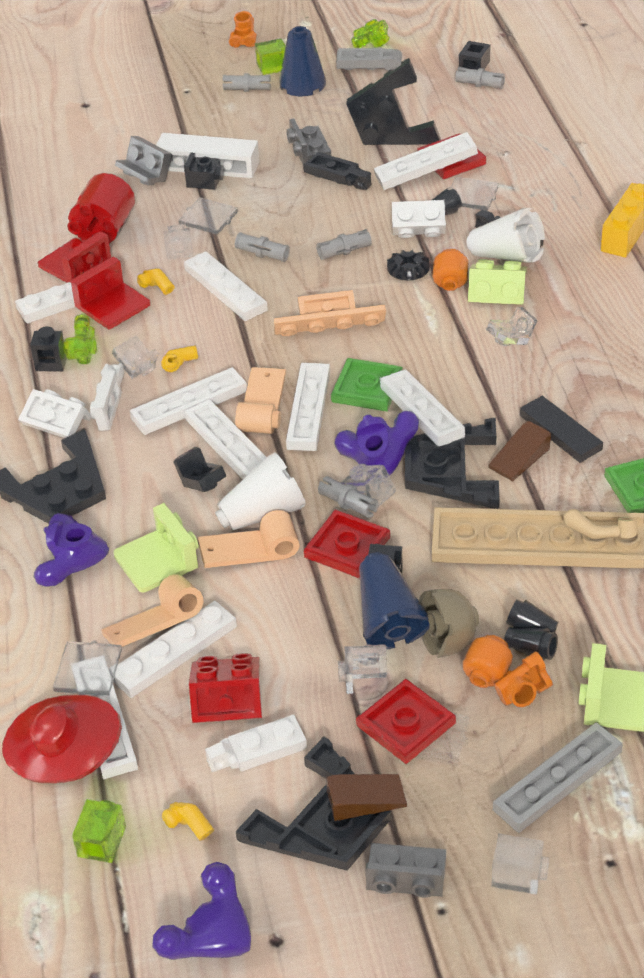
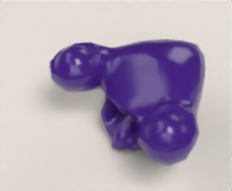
[334,410,419,478]
[33,513,109,587]
[152,862,251,960]

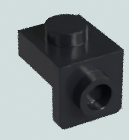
[173,447,227,492]

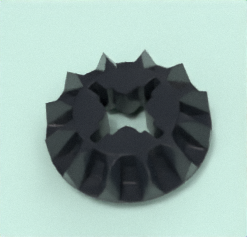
[387,249,430,281]

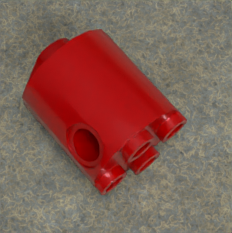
[67,173,135,244]

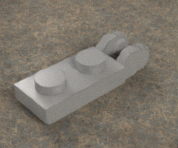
[336,48,402,71]

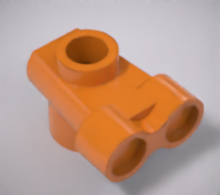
[229,11,257,47]
[494,652,553,707]

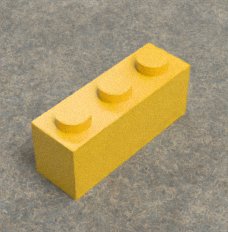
[601,183,644,258]

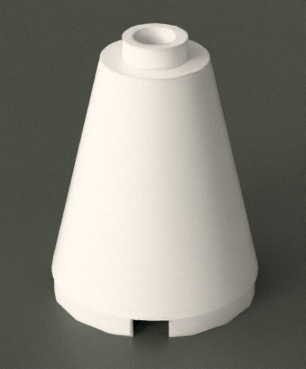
[467,208,545,263]
[215,452,306,531]

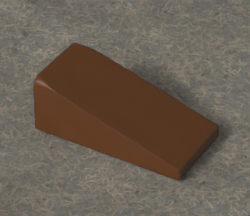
[488,421,551,482]
[326,774,407,821]

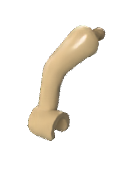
[564,509,637,539]

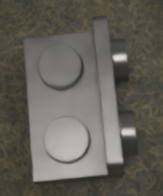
[286,118,332,165]
[115,136,172,185]
[365,843,446,898]

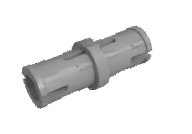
[455,67,505,89]
[223,73,271,92]
[316,229,372,260]
[235,232,290,262]
[318,476,379,518]

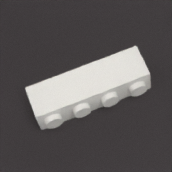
[156,133,260,178]

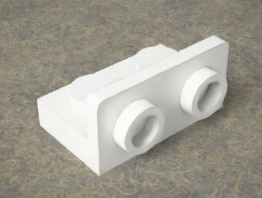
[392,200,446,238]
[18,389,91,438]

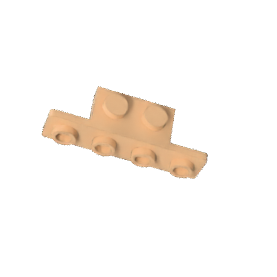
[274,290,386,336]

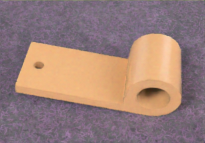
[235,367,286,434]
[197,510,300,568]
[101,574,203,649]

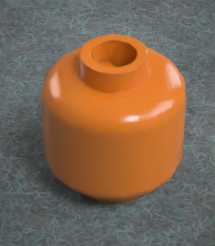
[432,249,469,291]
[462,635,513,688]

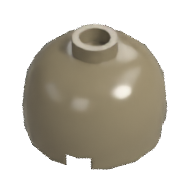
[419,589,479,658]

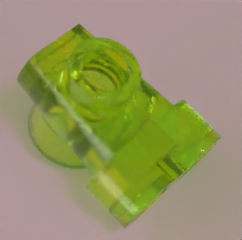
[351,19,390,48]
[64,314,97,364]

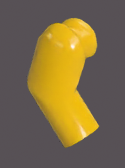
[137,268,175,295]
[161,345,198,372]
[162,802,214,841]

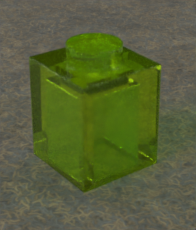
[255,38,286,75]
[72,799,126,863]

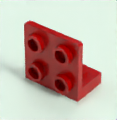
[37,231,111,283]
[70,256,151,330]
[189,653,262,723]

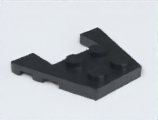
[346,58,441,145]
[405,418,500,509]
[0,429,106,524]
[236,736,391,871]

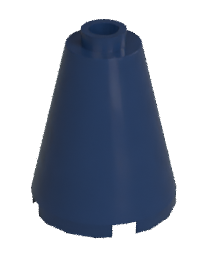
[279,26,326,97]
[359,552,430,650]

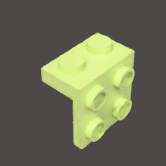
[468,259,527,305]
[113,503,199,593]
[578,643,644,732]

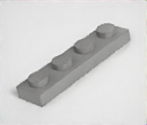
[493,722,623,833]

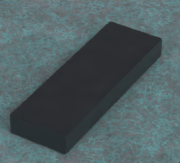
[520,395,603,463]

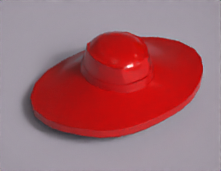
[2,695,122,783]

